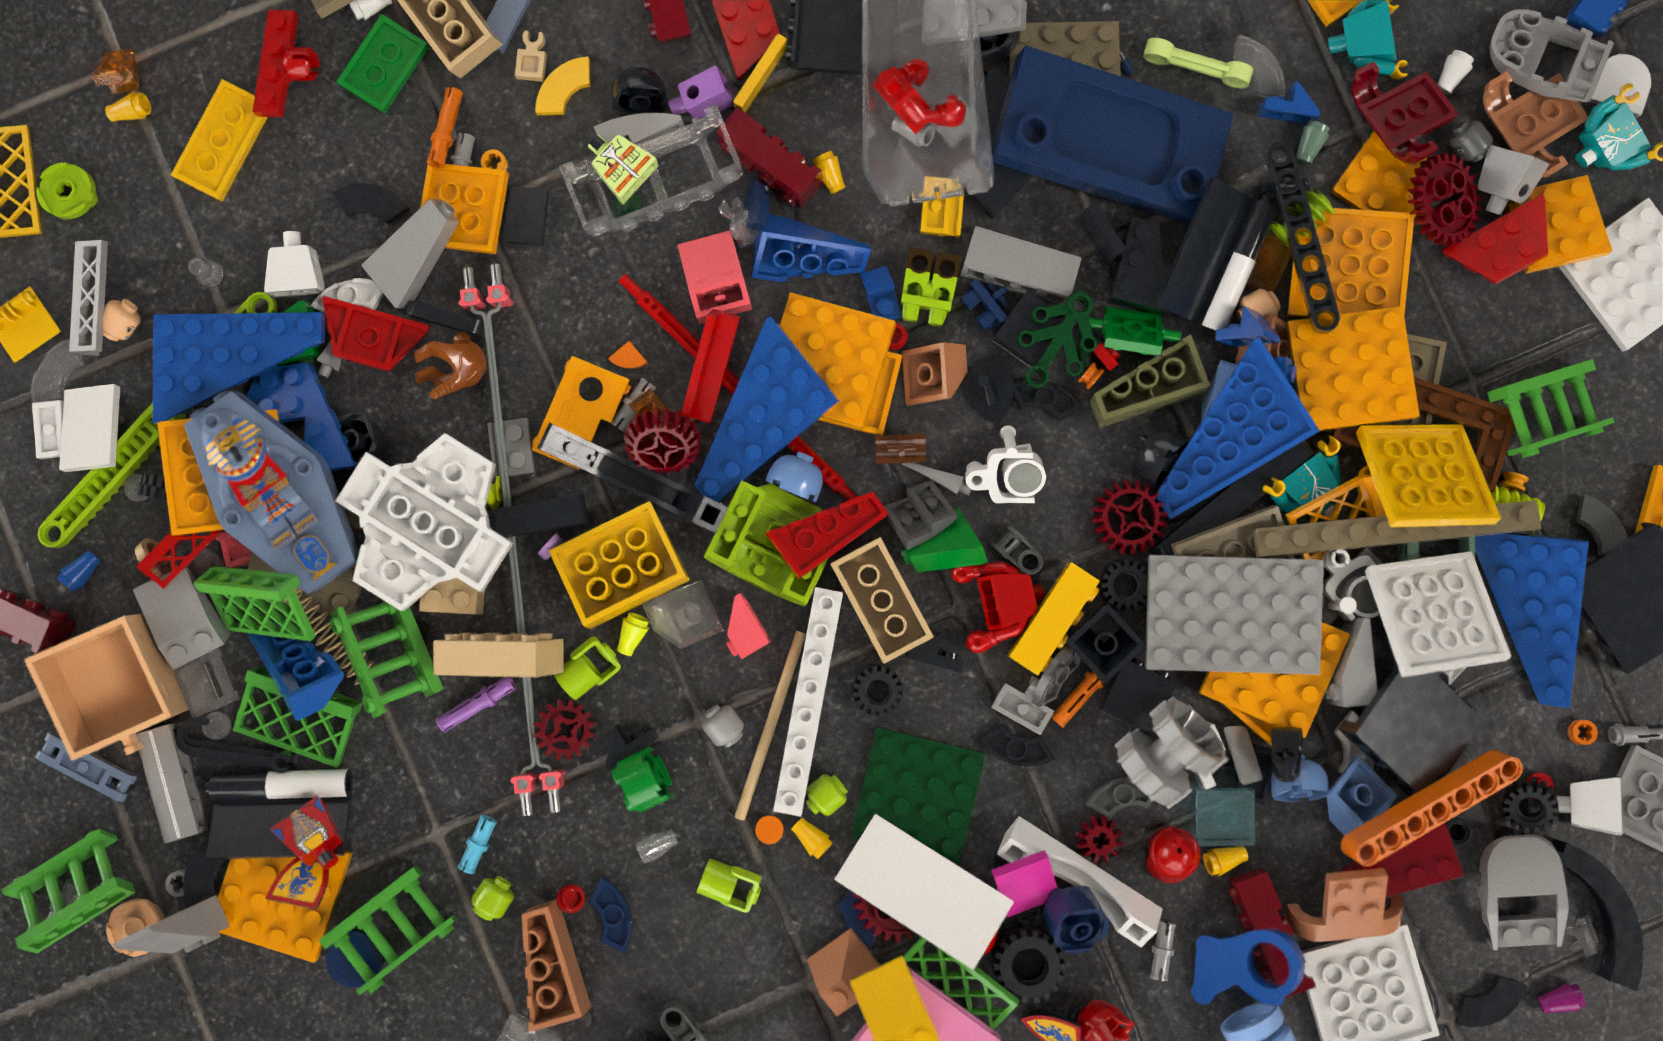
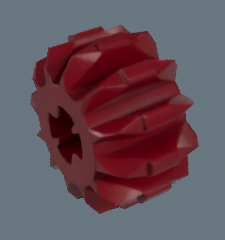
[1075,815,1123,863]

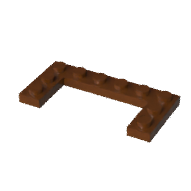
[1331,377,1515,492]

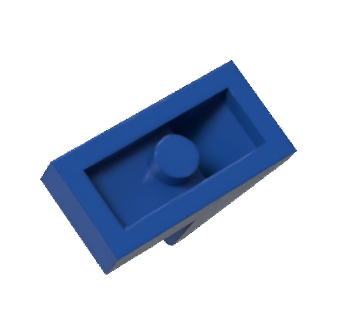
[1257,81,1320,124]
[860,266,902,321]
[1215,306,1280,347]

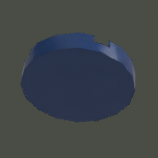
[326,929,385,988]

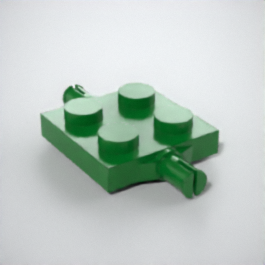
[1088,306,1181,356]

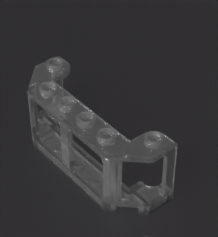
[559,104,743,235]

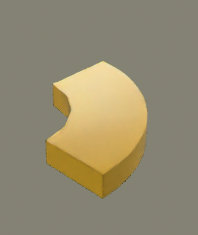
[535,57,591,116]

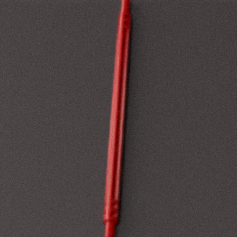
[619,274,858,501]

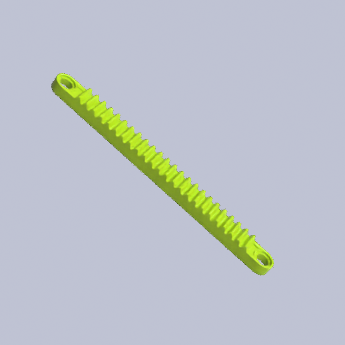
[37,292,278,548]

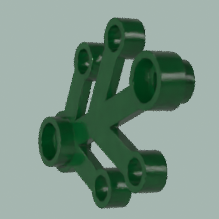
[1017,291,1098,389]

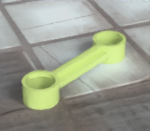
[1143,38,1253,89]

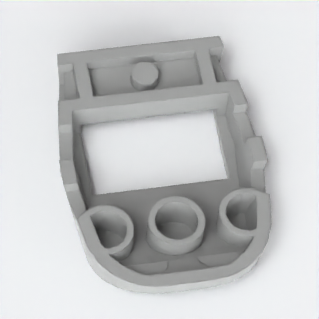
[1490,9,1614,103]
[1477,835,1569,950]

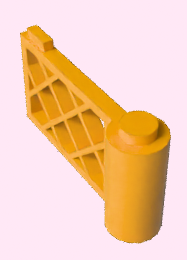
[1285,465,1386,560]

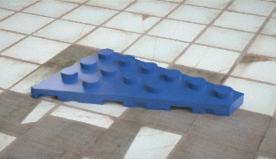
[152,312,325,424]
[694,316,840,503]
[1475,533,1589,708]

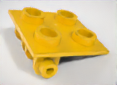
[0,287,61,363]

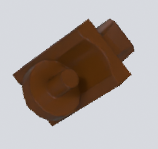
[875,434,927,464]

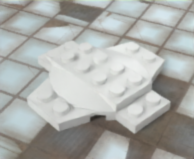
[336,433,513,611]

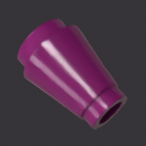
[1537,983,1586,1014]

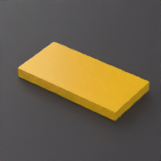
[171,79,268,202]

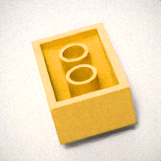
[850,955,941,1041]

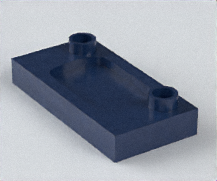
[988,45,1234,225]

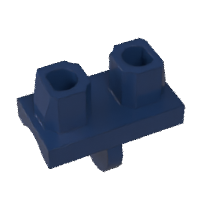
[960,279,1009,331]

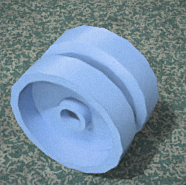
[1220,1002,1297,1041]

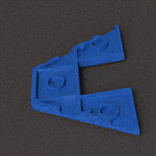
[246,363,358,471]

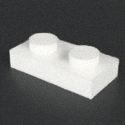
[32,400,64,459]

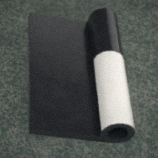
[1155,177,1279,332]
[205,769,353,860]

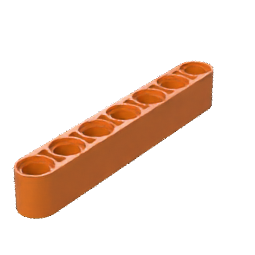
[1341,749,1523,866]

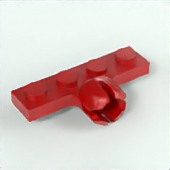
[252,10,320,117]

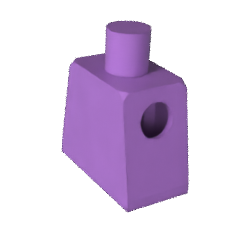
[668,65,735,119]

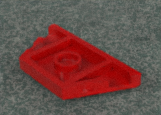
[711,0,781,80]
[1442,194,1548,285]
[322,296,430,373]

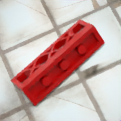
[681,309,740,423]
[136,530,223,590]

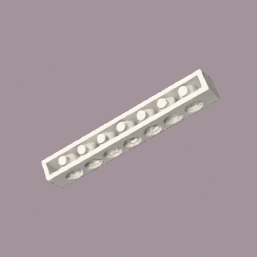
[773,587,843,816]

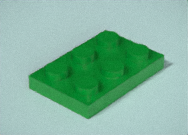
[337,14,430,114]

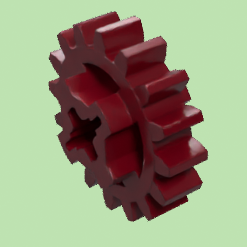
[532,699,595,760]

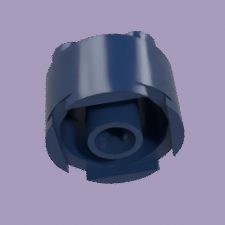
[1043,886,1109,954]

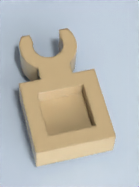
[515,31,547,82]

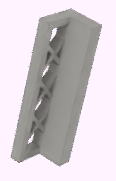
[69,240,108,356]

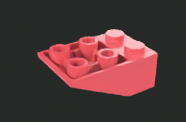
[677,230,752,324]

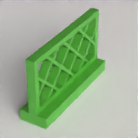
[193,566,316,641]
[232,665,363,768]
[903,936,1019,1030]

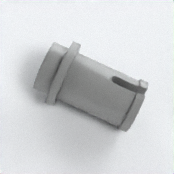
[450,133,475,166]

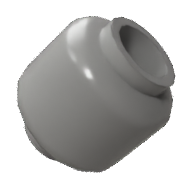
[702,705,744,748]

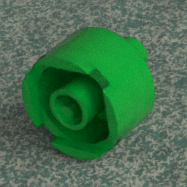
[612,746,674,813]

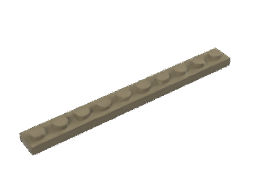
[1253,500,1541,558]

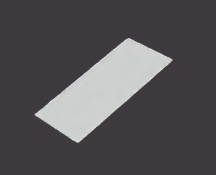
[835,814,1014,969]

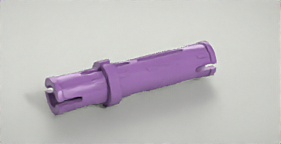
[435,677,517,733]

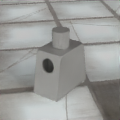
[1477,145,1549,216]

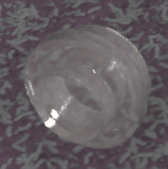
[124,474,149,502]
[202,712,231,740]

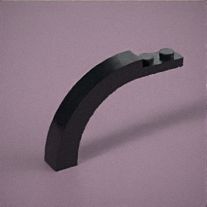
[537,423,728,533]
[1494,827,1643,991]

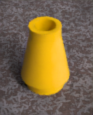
[105,92,151,122]
[812,151,846,194]
[791,817,833,859]
[1203,845,1248,876]

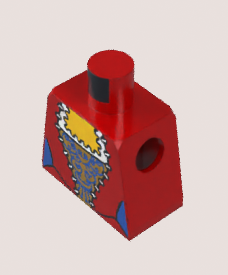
[271,795,342,870]

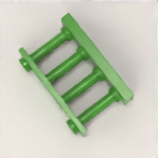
[1487,359,1615,458]
[330,600,444,718]
[1,829,135,953]
[318,865,458,995]

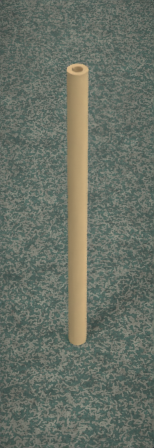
[734,631,806,821]

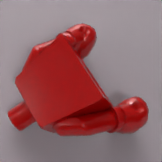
[873,58,966,135]
[951,562,1045,653]

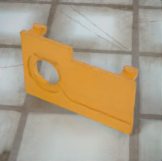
[532,356,632,470]

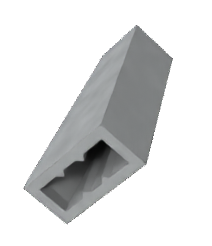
[361,199,459,308]

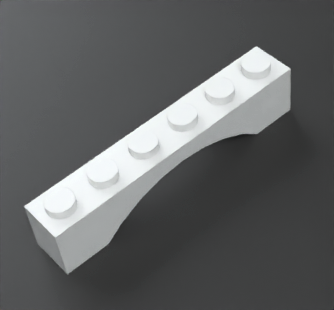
[997,816,1162,947]

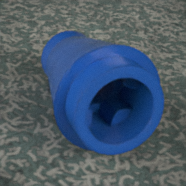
[57,550,101,592]

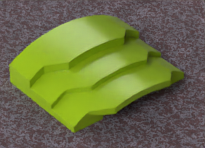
[704,480,828,606]

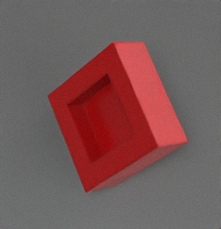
[1094,342,1120,371]

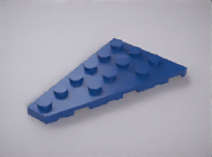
[1157,336,1320,519]

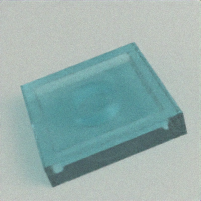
[1196,787,1255,846]

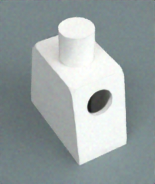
[264,231,326,298]
[1557,778,1622,835]

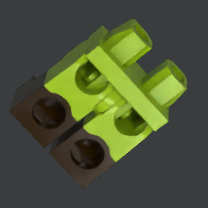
[900,247,962,327]

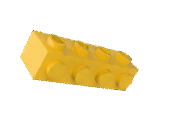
[1007,562,1100,675]

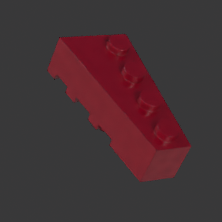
[643,0,692,44]
[716,107,822,209]
[1337,823,1464,897]
[1228,867,1317,999]

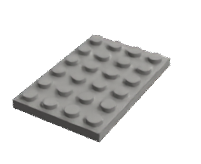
[1145,555,1324,675]

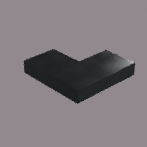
[1210,743,1274,806]

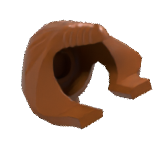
[415,332,487,399]

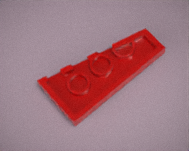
[765,491,889,580]

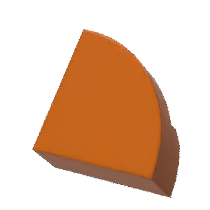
[608,341,648,369]

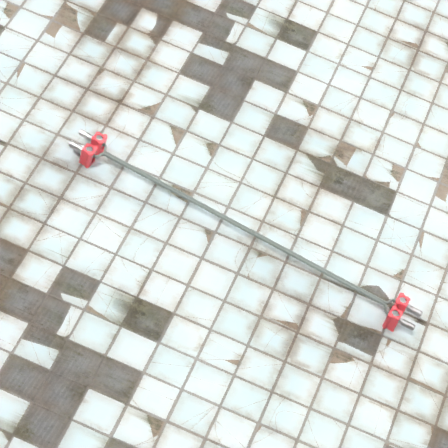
[458,264,566,816]

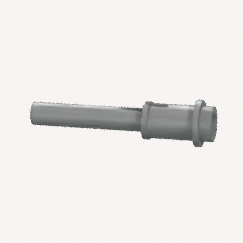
[1608,724,1663,746]

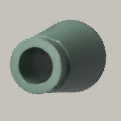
[1296,120,1330,164]

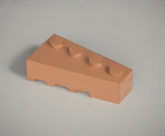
[522,899,591,1032]

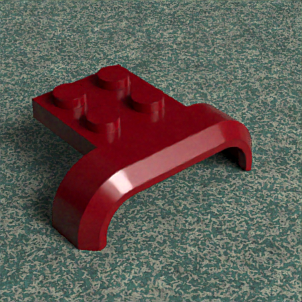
[1351,61,1458,164]

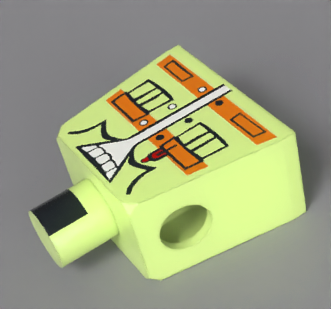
[588,134,658,204]

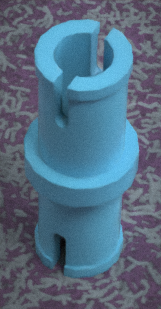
[458,815,497,874]

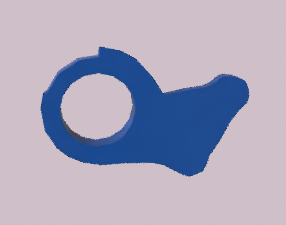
[1191,928,1305,1005]

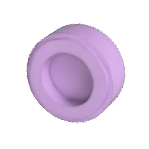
[538,533,564,560]

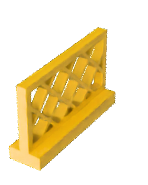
[0,125,42,238]

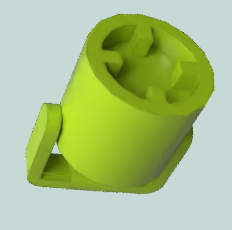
[554,637,621,700]
[697,858,761,913]

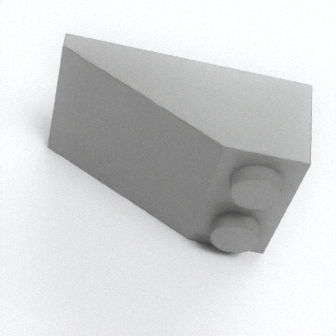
[133,566,230,670]
[1323,618,1377,707]
[113,895,230,954]

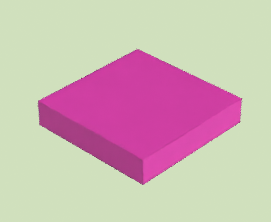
[991,850,1057,917]

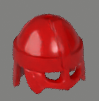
[1145,826,1200,884]
[1076,999,1135,1041]

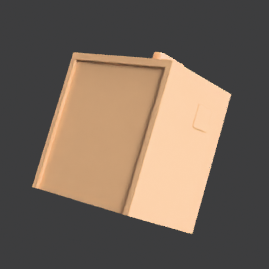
[24,613,191,760]

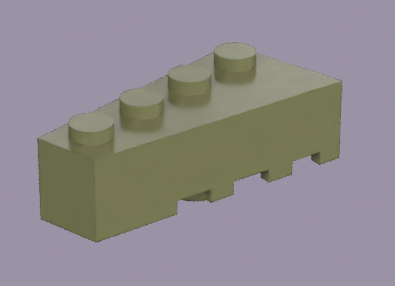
[1090,334,1210,428]

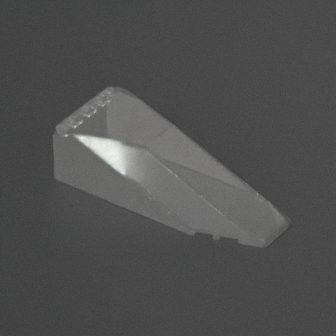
[862,0,994,207]

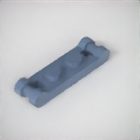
[35,731,138,802]

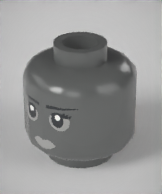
[1449,120,1493,163]

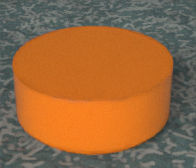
[755,815,784,844]

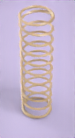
[283,587,377,686]

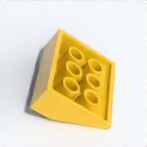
[549,501,690,629]

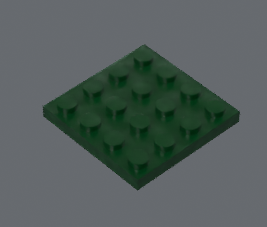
[850,727,986,864]

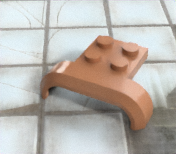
[1483,71,1588,178]
[1286,868,1403,942]

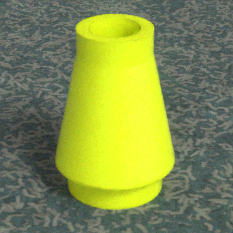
[616,612,649,656]

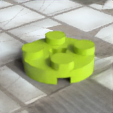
[36,162,98,220]

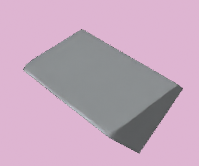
[1223,726,1263,785]

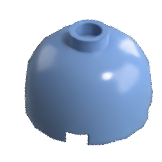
[765,451,823,502]
[1271,755,1329,802]

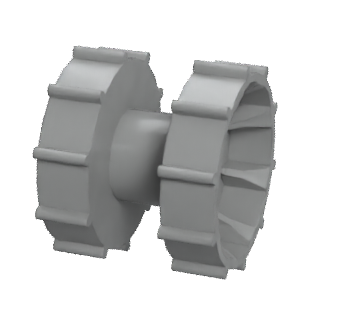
[1115,696,1229,809]

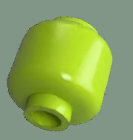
[805,774,848,816]
[471,876,514,921]

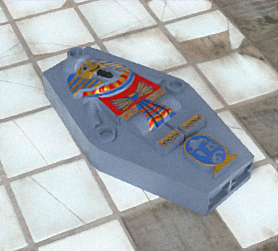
[184,390,360,594]

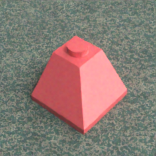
[726,593,772,659]

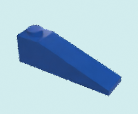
[751,214,871,282]
[247,619,344,721]

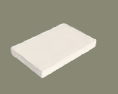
[59,384,120,472]

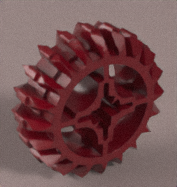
[624,406,700,475]
[1091,480,1167,555]

